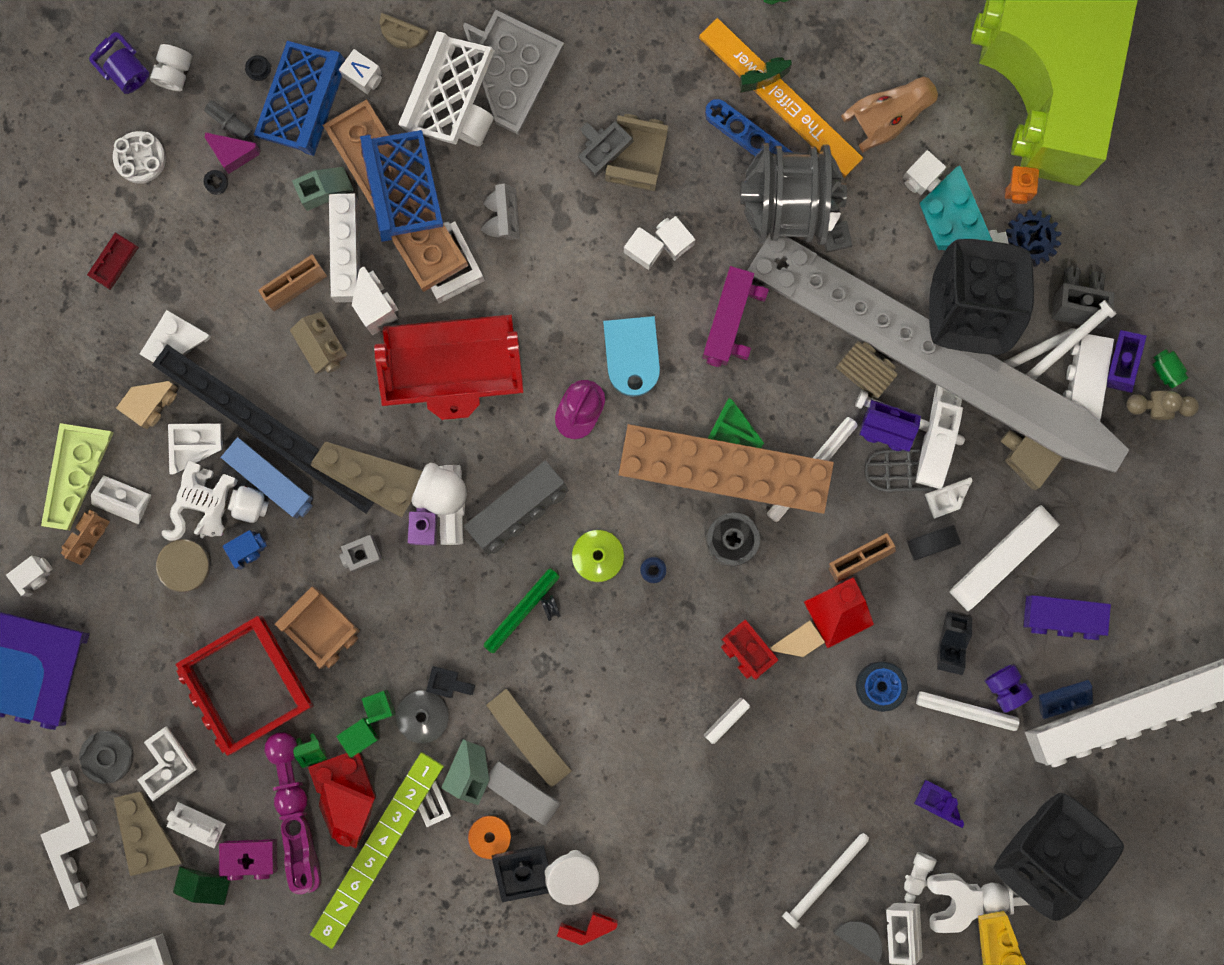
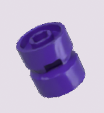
[984,664,1034,713]

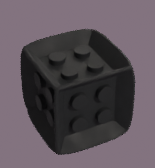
[929,239,1034,355]
[994,793,1124,921]

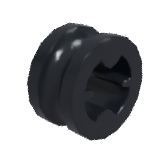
[203,170,228,195]
[541,595,561,621]

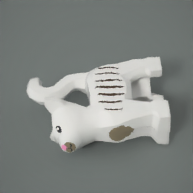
[162,461,238,541]

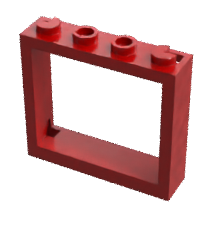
[175,616,314,756]

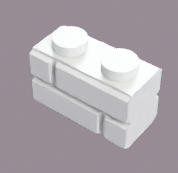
[886,903,923,965]

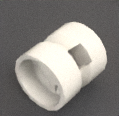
[150,44,193,91]

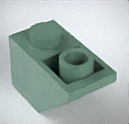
[292,167,354,211]
[441,739,489,805]

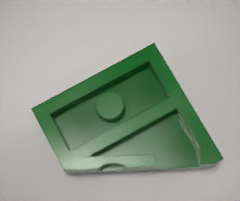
[708,398,764,448]

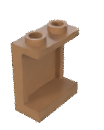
[275,587,360,669]

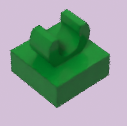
[293,733,327,768]

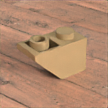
[116,381,178,429]

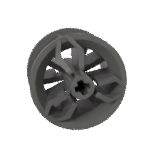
[740,143,847,245]

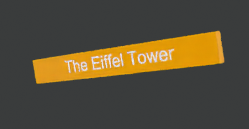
[699,18,863,178]

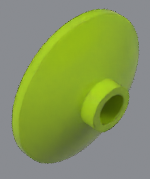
[572,530,624,582]

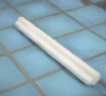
[767,417,857,522]

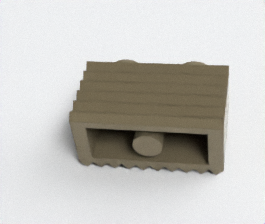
[836,341,898,400]

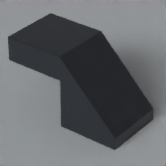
[937,612,972,675]

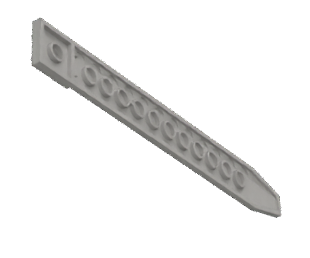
[747,234,1129,473]

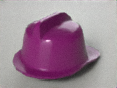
[555,380,605,439]

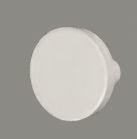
[113,131,166,183]
[545,850,599,905]

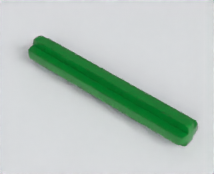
[483,568,560,654]

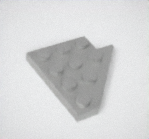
[463,10,564,135]

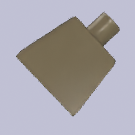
[1000,429,1063,490]

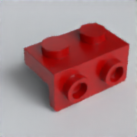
[721,619,779,680]

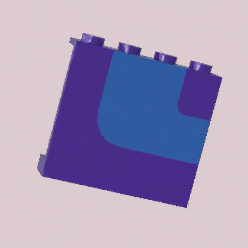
[0,612,90,730]

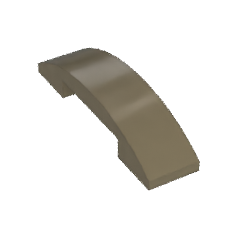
[486,689,572,788]

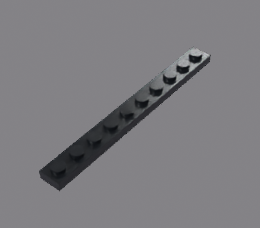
[152,344,375,514]

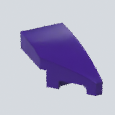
[914,780,964,828]

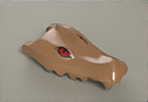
[841,77,938,153]

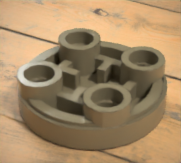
[156,539,210,592]

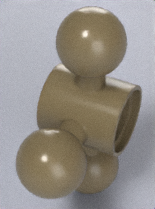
[1126,391,1199,420]

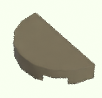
[380,13,429,49]

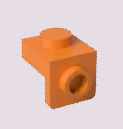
[1005,166,1039,204]

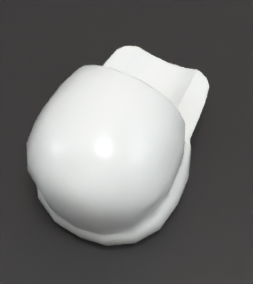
[412,463,467,515]

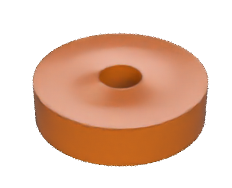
[468,815,511,859]

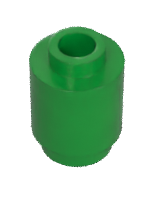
[1151,349,1189,389]

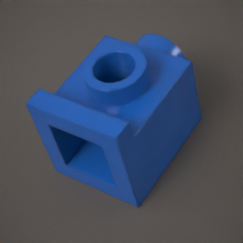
[223,530,267,570]

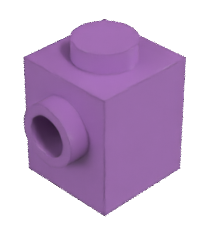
[408,508,438,546]

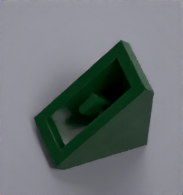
[173,866,231,905]

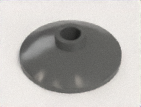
[396,690,449,743]

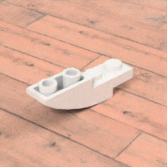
[916,385,963,489]

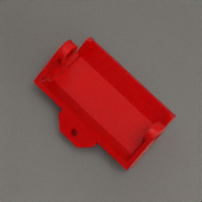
[374,315,523,420]

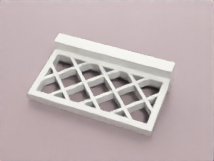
[398,31,495,145]

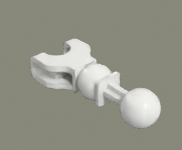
[927,873,1029,933]

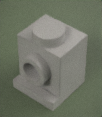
[339,535,383,572]

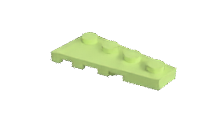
[41,423,114,531]

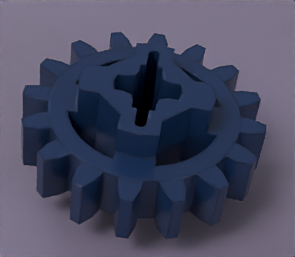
[1005,210,1062,267]

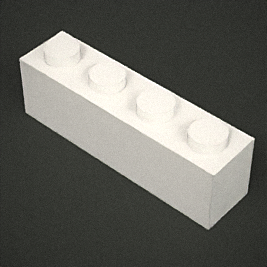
[329,194,360,303]
[1063,334,1114,421]

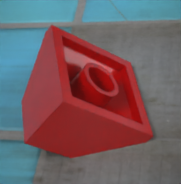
[804,577,874,649]
[319,778,375,848]

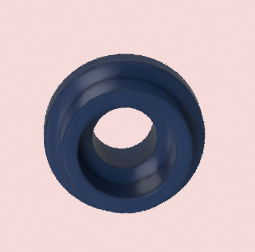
[640,557,666,583]

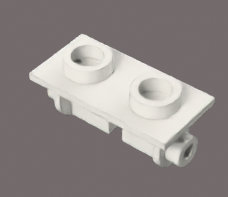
[166,802,226,848]

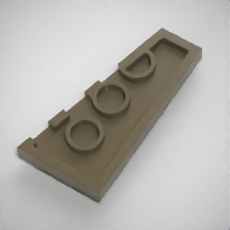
[311,442,423,518]

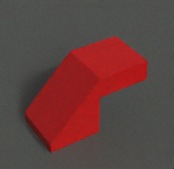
[557,911,618,946]

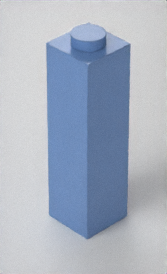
[220,437,313,519]

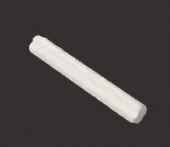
[916,692,1020,731]

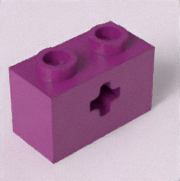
[219,839,278,880]

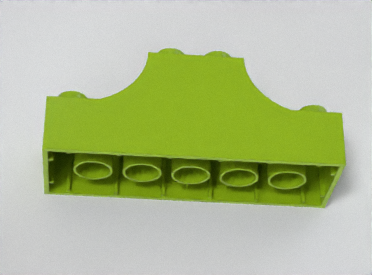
[971,0,1138,186]

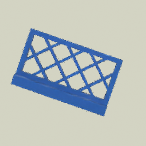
[254,41,346,156]
[360,130,443,242]

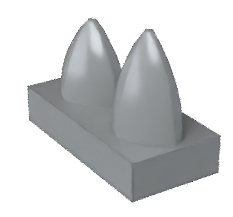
[480,183,520,240]

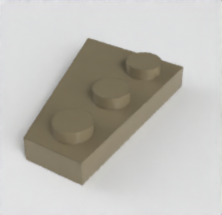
[114,791,184,876]

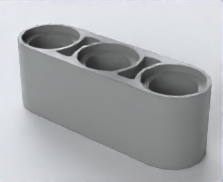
[487,760,561,826]

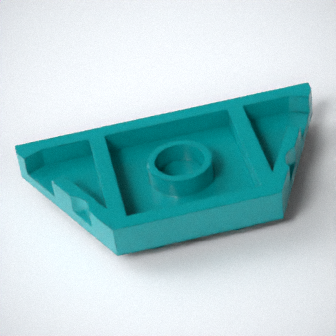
[919,166,993,250]

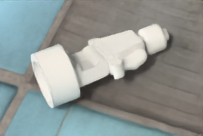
[904,852,937,903]

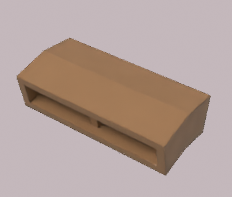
[258,254,327,311]
[828,533,896,583]

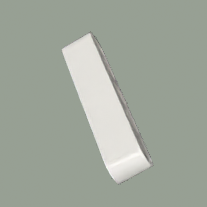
[949,505,1060,611]

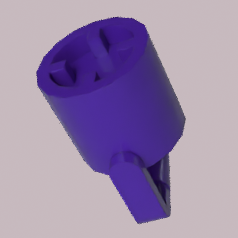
[89,32,149,94]

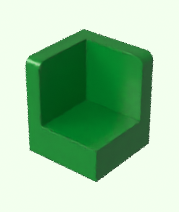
[362,690,396,724]
[336,718,380,757]

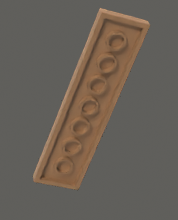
[323,99,468,292]
[619,424,834,514]

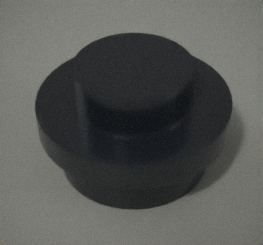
[245,55,271,81]

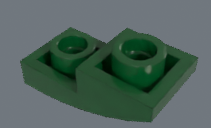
[739,57,792,93]

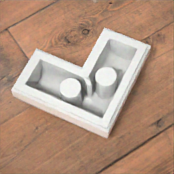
[137,726,197,801]

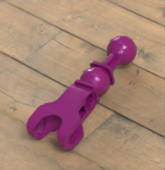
[264,732,322,894]

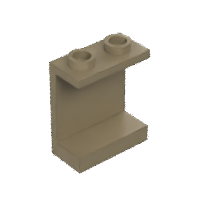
[605,114,668,191]

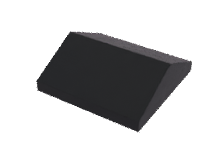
[492,845,549,903]

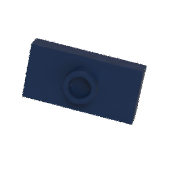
[1038,680,1093,719]

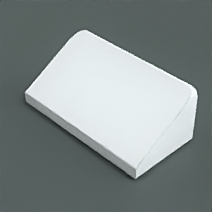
[91,475,151,524]

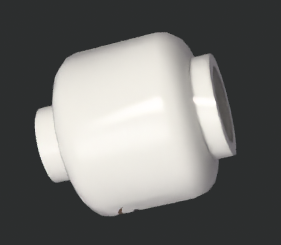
[228,486,268,523]

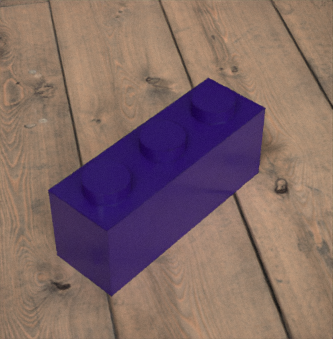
[1023,595,1111,640]

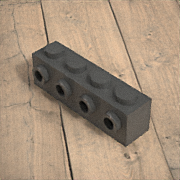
[464,460,569,556]

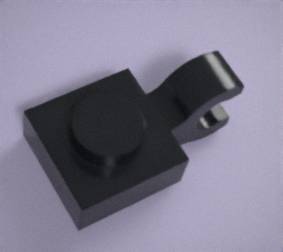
[426,666,476,698]

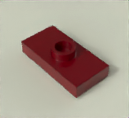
[87,232,139,290]

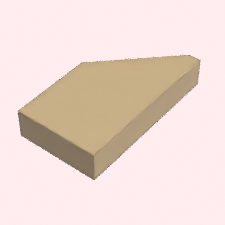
[770,621,825,657]

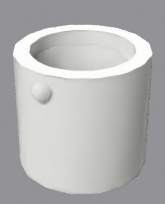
[451,104,494,146]

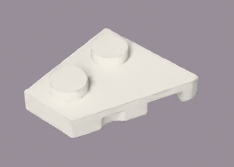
[140,310,211,362]
[168,423,223,474]

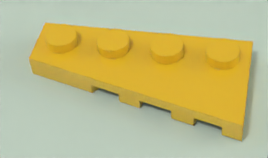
[978,911,1026,965]

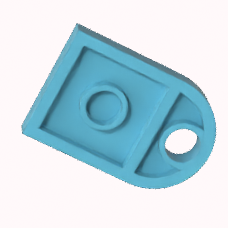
[603,316,660,397]

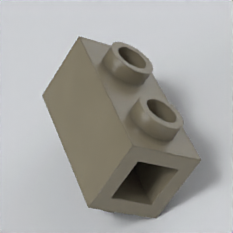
[290,312,347,374]

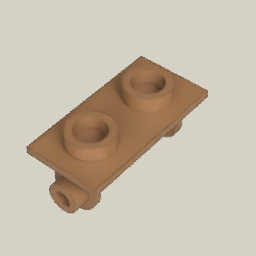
[61,509,110,565]

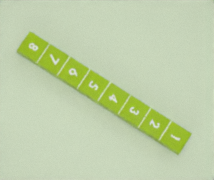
[310,752,444,949]

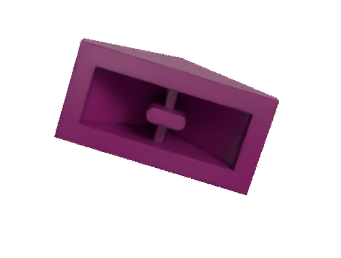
[204,132,260,174]

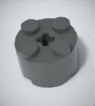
[706,512,760,567]

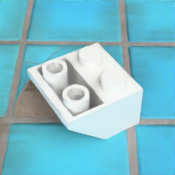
[352,267,398,336]

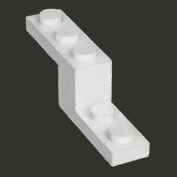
[41,767,97,910]

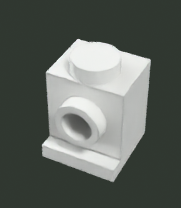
[6,556,52,597]

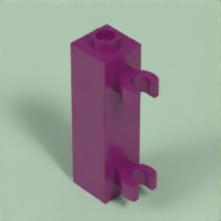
[702,266,769,367]

